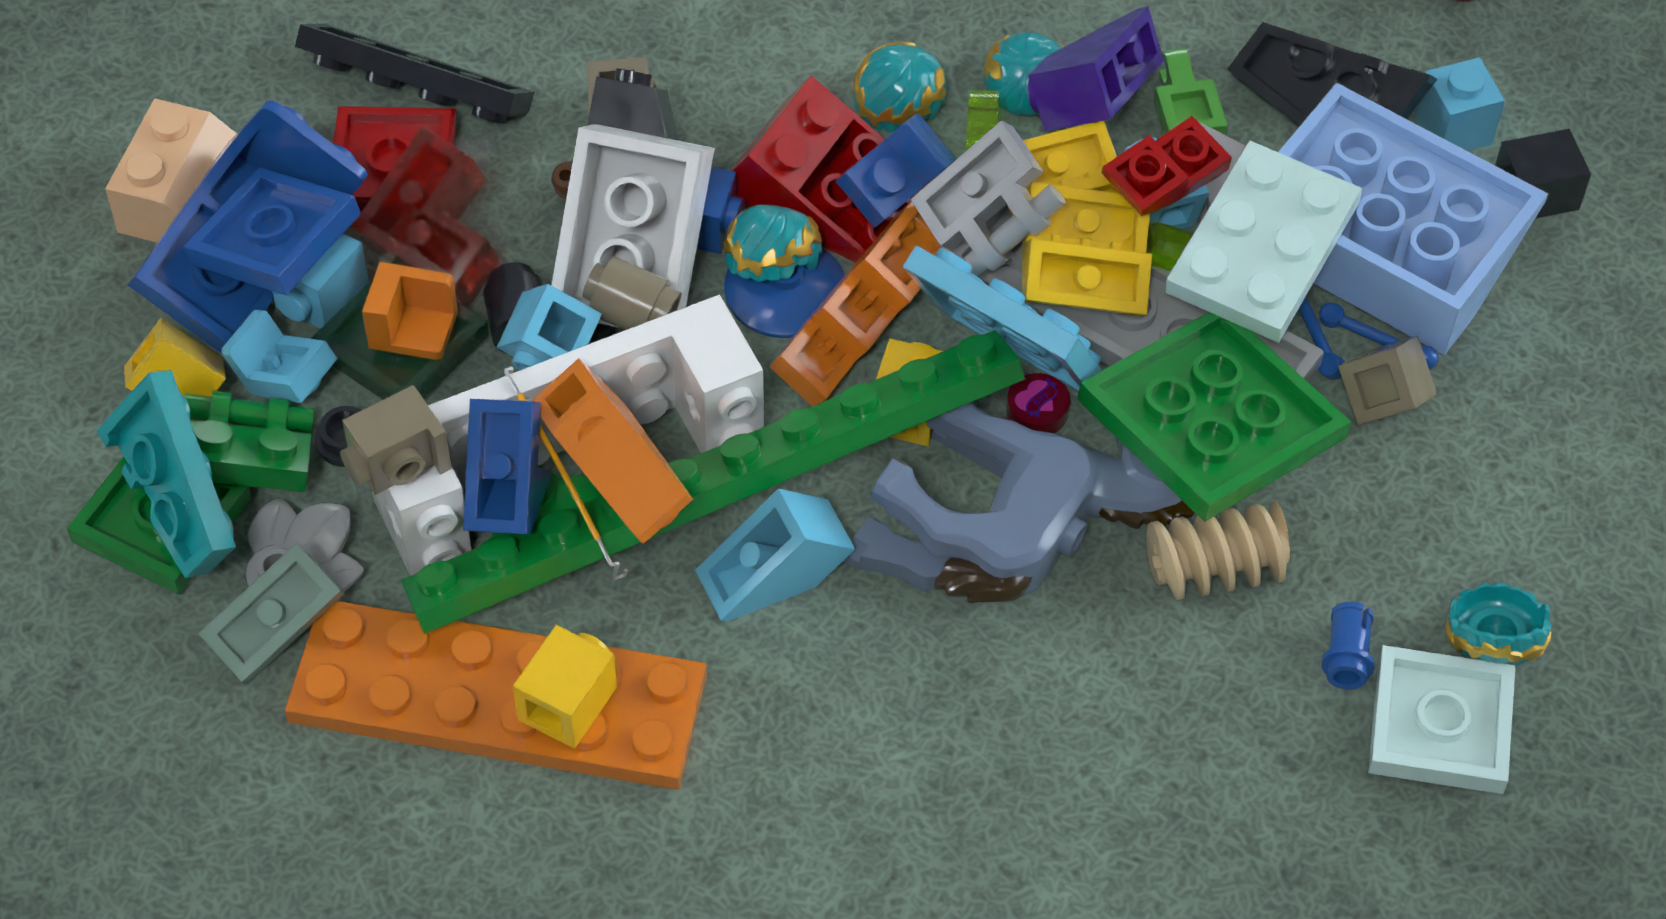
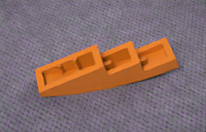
[769,189,950,406]

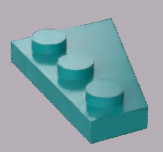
[96,370,236,578]

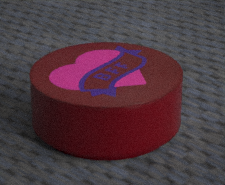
[1006,373,1070,434]

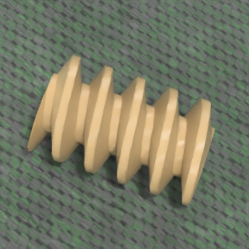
[1146,501,1290,601]

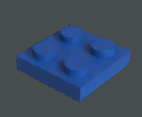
[183,167,361,295]

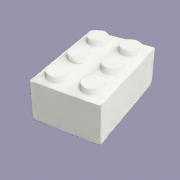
[551,124,715,327]

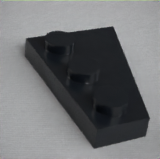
[1227,22,1437,126]

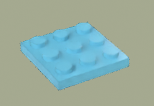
[903,245,1102,392]

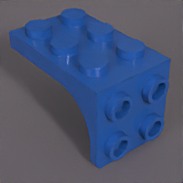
[128,100,368,354]

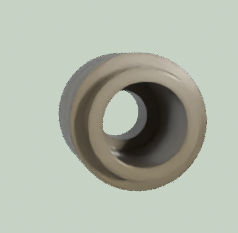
[582,256,682,330]

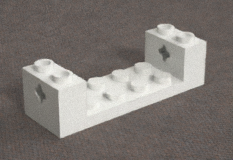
[372,295,764,576]

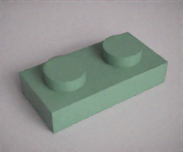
[198,543,345,684]

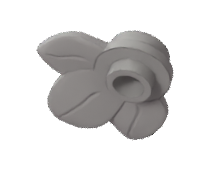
[245,499,364,592]

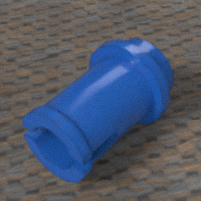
[1321,601,1375,690]

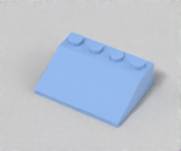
[1279,83,1548,355]

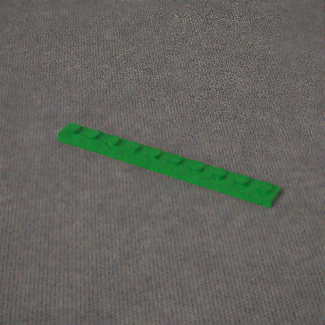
[401,330,1025,634]

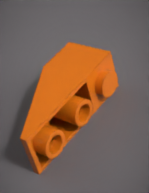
[532,358,693,544]

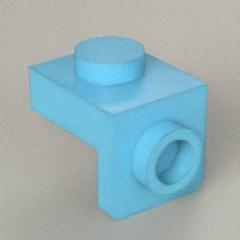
[221,310,338,403]

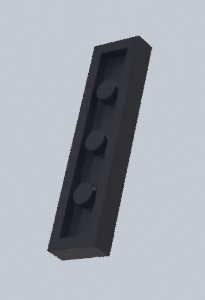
[295,23,534,123]

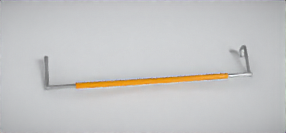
[504,366,628,581]

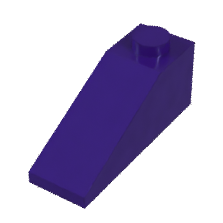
[1027,6,1163,131]

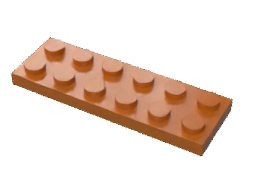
[285,601,707,790]

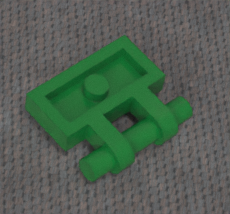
[185,390,314,492]

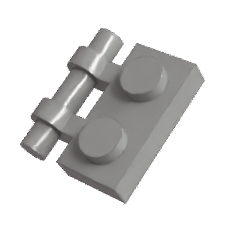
[910,121,1066,278]

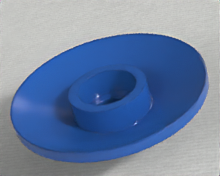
[724,248,844,338]

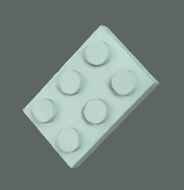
[1165,141,1362,343]

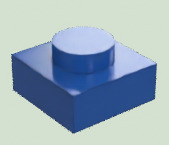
[697,167,745,254]

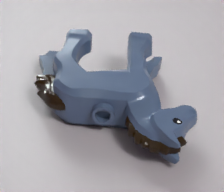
[845,402,1195,603]

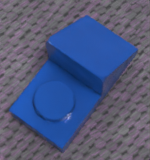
[836,113,956,228]
[463,399,551,534]

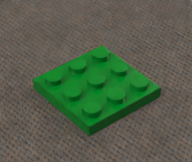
[1077,312,1351,522]

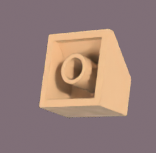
[105,98,236,242]

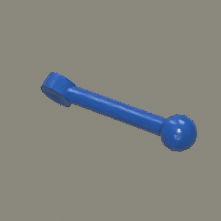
[1299,297,1345,380]
[1319,303,1439,369]

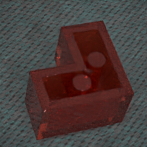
[351,126,501,309]

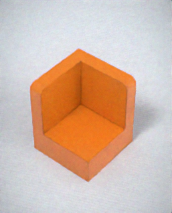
[362,262,458,360]

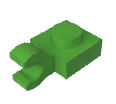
[1153,48,1228,135]

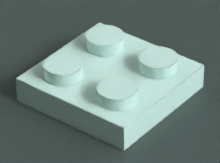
[1368,645,1515,794]

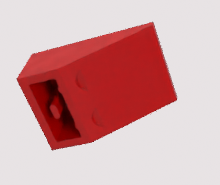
[730,75,932,263]

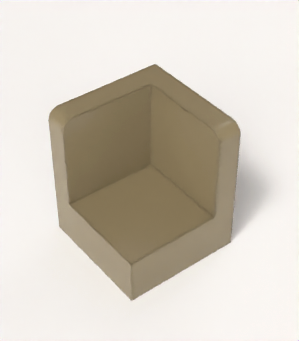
[1338,335,1436,425]

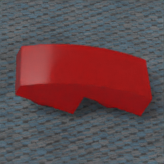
[1101,116,1232,216]

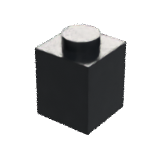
[1495,129,1591,219]

